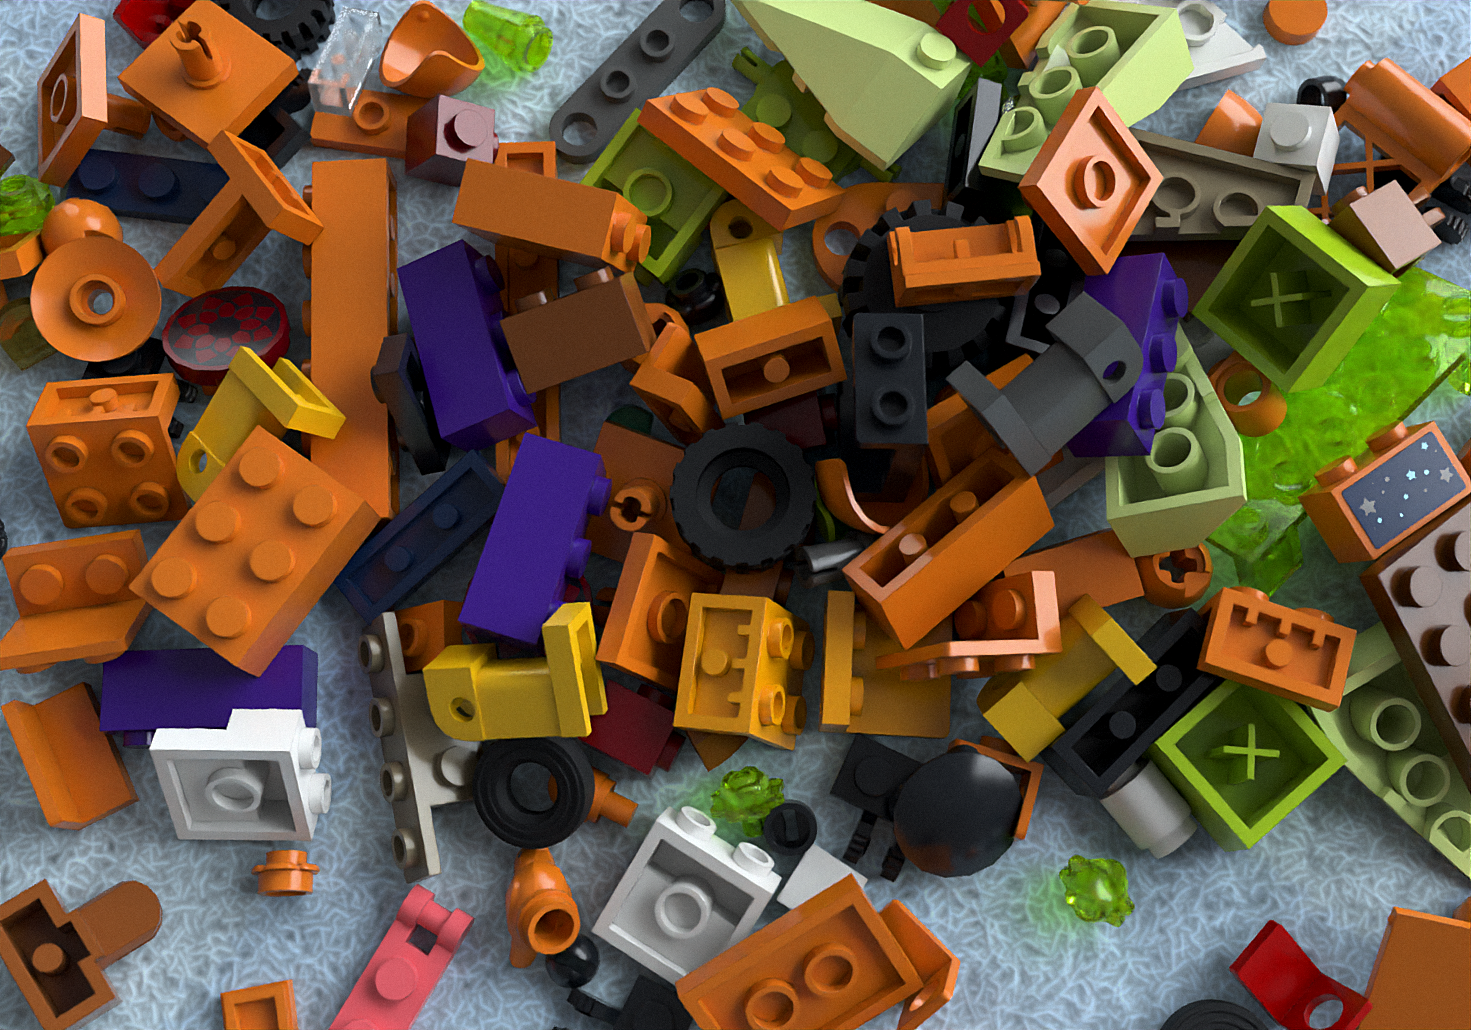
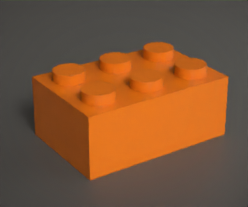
[128,425,381,678]

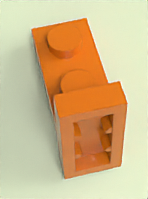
[153,129,325,298]

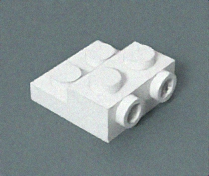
[149,709,332,841]
[591,806,782,985]

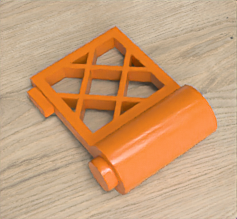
[1307,57,1471,220]

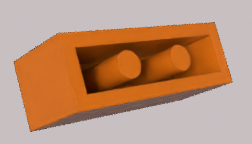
[841,445,1055,650]

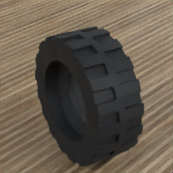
[670,422,817,574]

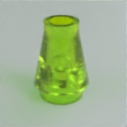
[463,0,553,72]

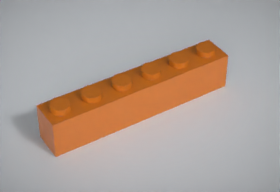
[301,158,400,532]

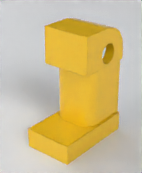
[710,198,843,336]
[176,346,346,503]
[976,593,1157,763]
[422,602,608,741]

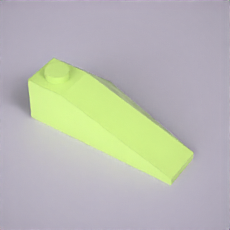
[730,0,974,172]
[978,0,1194,183]
[1105,322,1247,558]
[1305,621,1471,881]

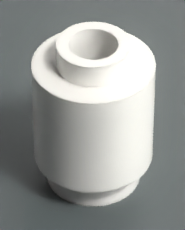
[1098,758,1198,859]

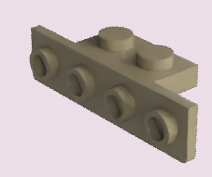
[358,612,483,884]

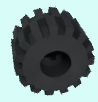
[838,199,1011,377]

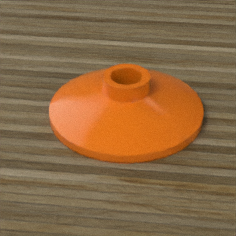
[30,236,162,363]

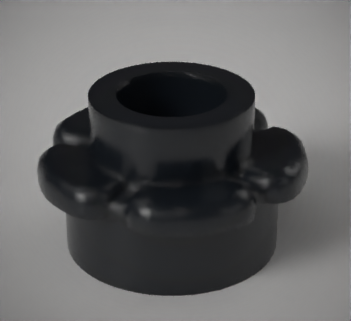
[665,268,724,325]

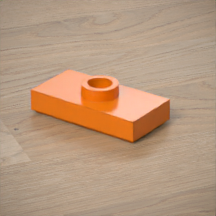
[310,84,432,159]

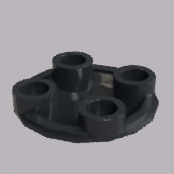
[889,745,1022,878]

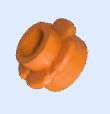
[251,850,319,897]

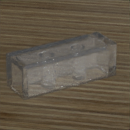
[307,7,384,117]

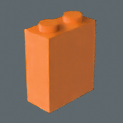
[452,158,651,275]

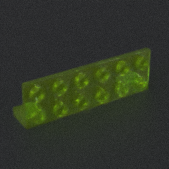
[1205,266,1471,598]

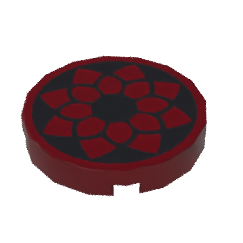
[161,286,292,386]

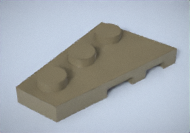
[1127,127,1316,241]

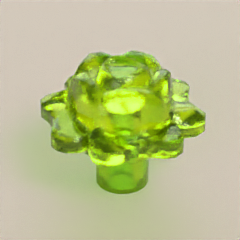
[710,766,785,838]
[1059,854,1135,927]

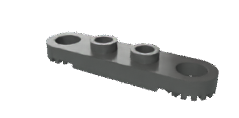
[549,0,726,165]

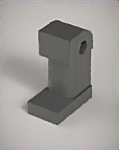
[946,292,1144,477]

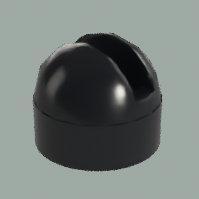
[1296,76,1348,114]
[764,799,817,856]
[545,933,600,989]

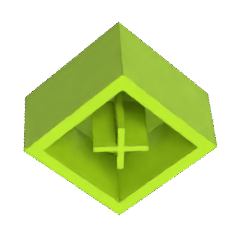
[1191,205,1402,393]
[1141,677,1348,852]

